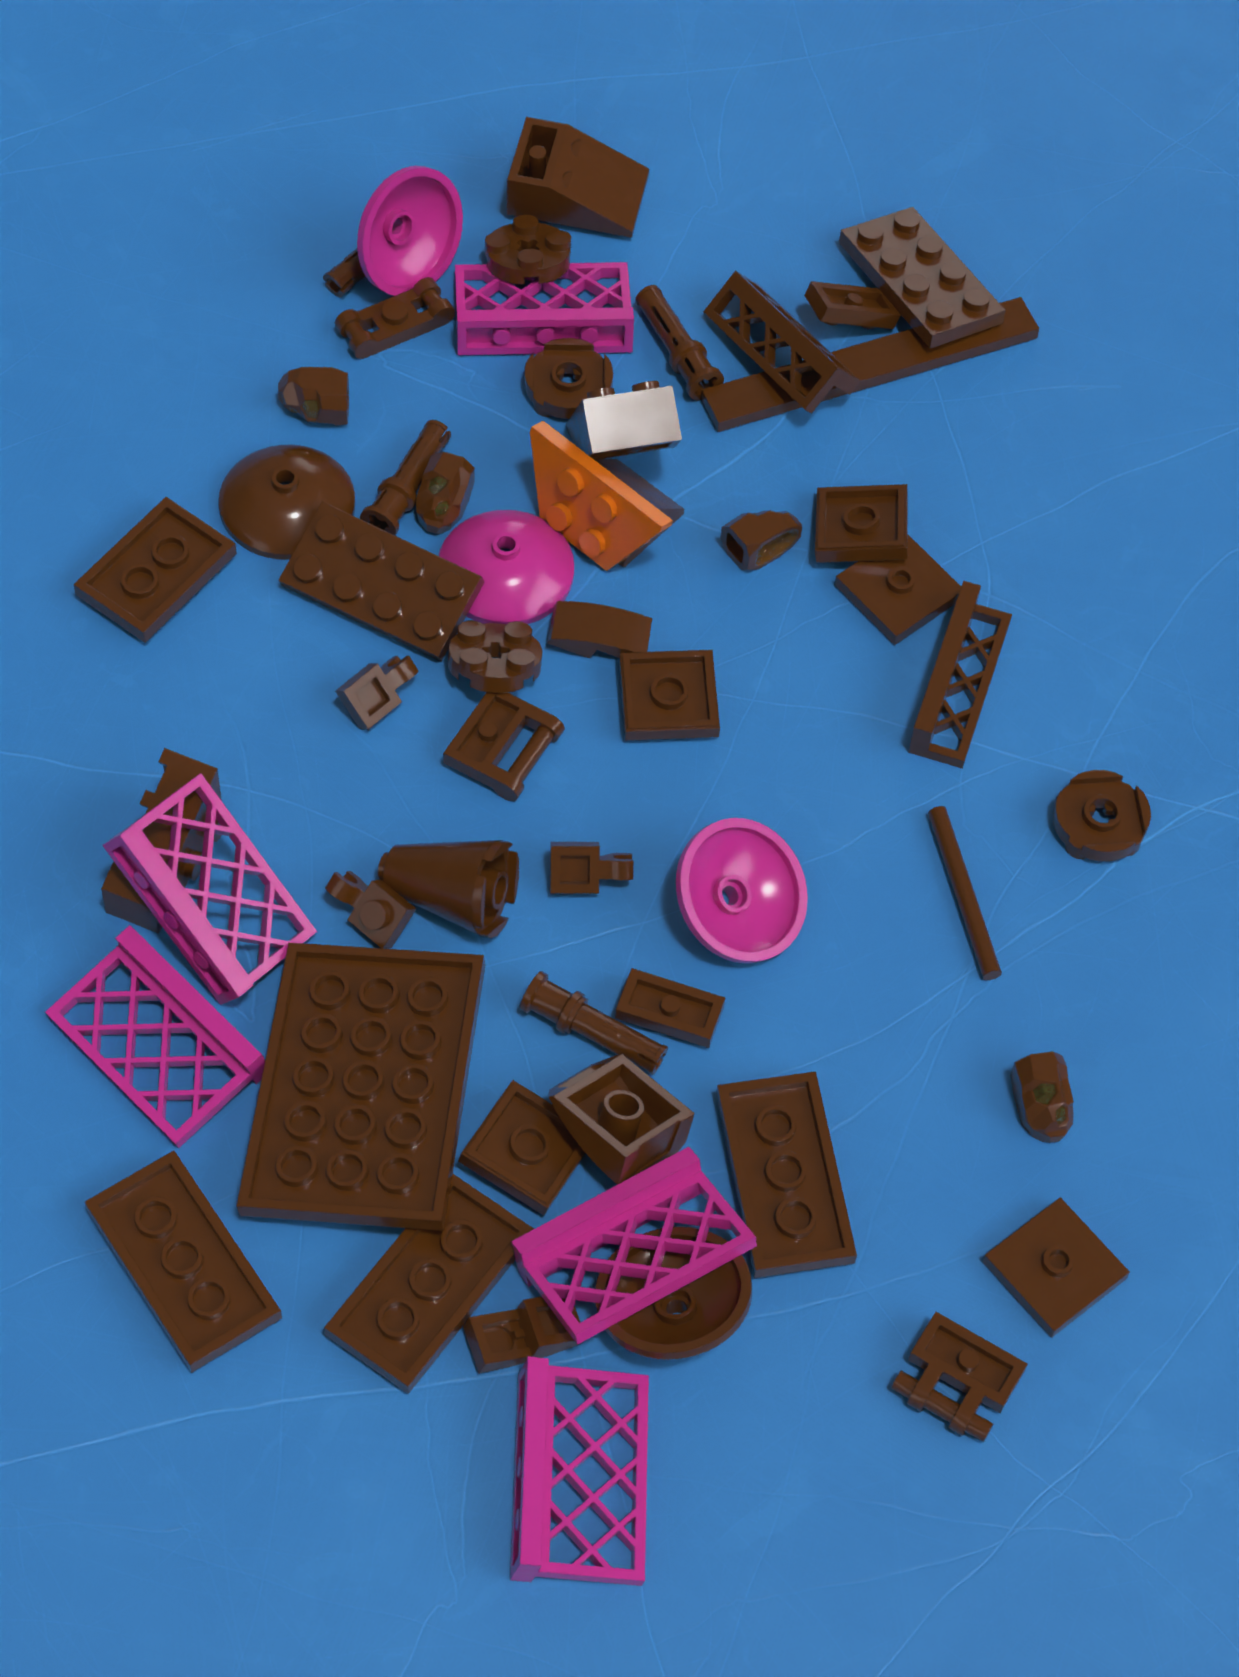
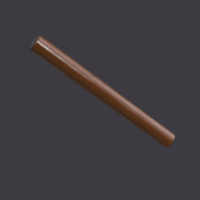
[928,806,1002,980]

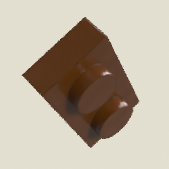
[804,281,901,329]
[615,968,725,1048]

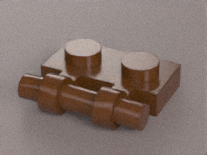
[891,1312,1028,1442]

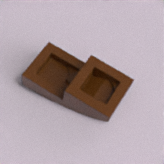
[547,601,652,658]
[463,1297,584,1373]

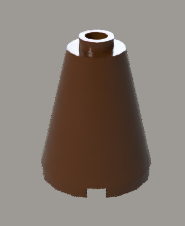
[378,840,519,938]

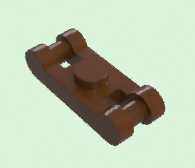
[334,277,456,359]

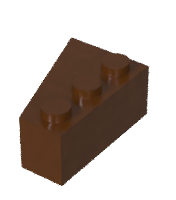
[101,748,222,934]

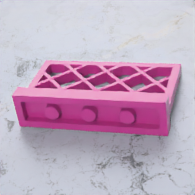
[455,262,634,355]
[102,773,317,1005]
[45,925,265,1148]
[511,1147,757,1345]
[510,1356,649,1586]

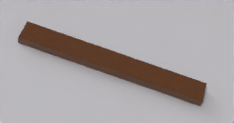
[701,297,1040,432]

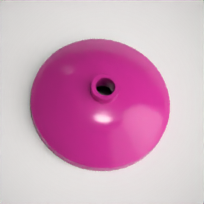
[357,166,463,296]
[439,510,574,624]
[676,818,808,963]

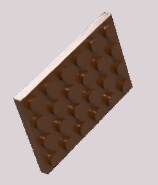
[237,943,486,1231]

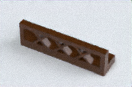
[703,270,861,414]
[908,581,1012,769]

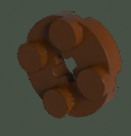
[485,215,571,284]
[524,338,613,419]
[448,620,542,693]
[1053,770,1151,861]

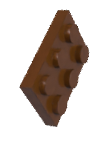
[73,497,237,643]

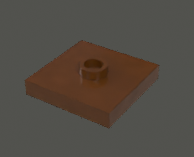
[815,484,908,563]
[835,535,961,645]
[619,650,720,740]
[458,1080,586,1216]
[983,1197,1130,1338]

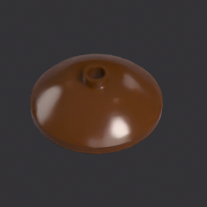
[219,444,355,560]
[595,1227,752,1359]

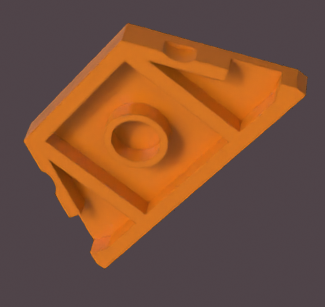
[530,421,673,571]

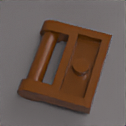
[443,692,565,802]

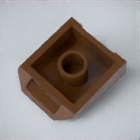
[548,1054,695,1185]

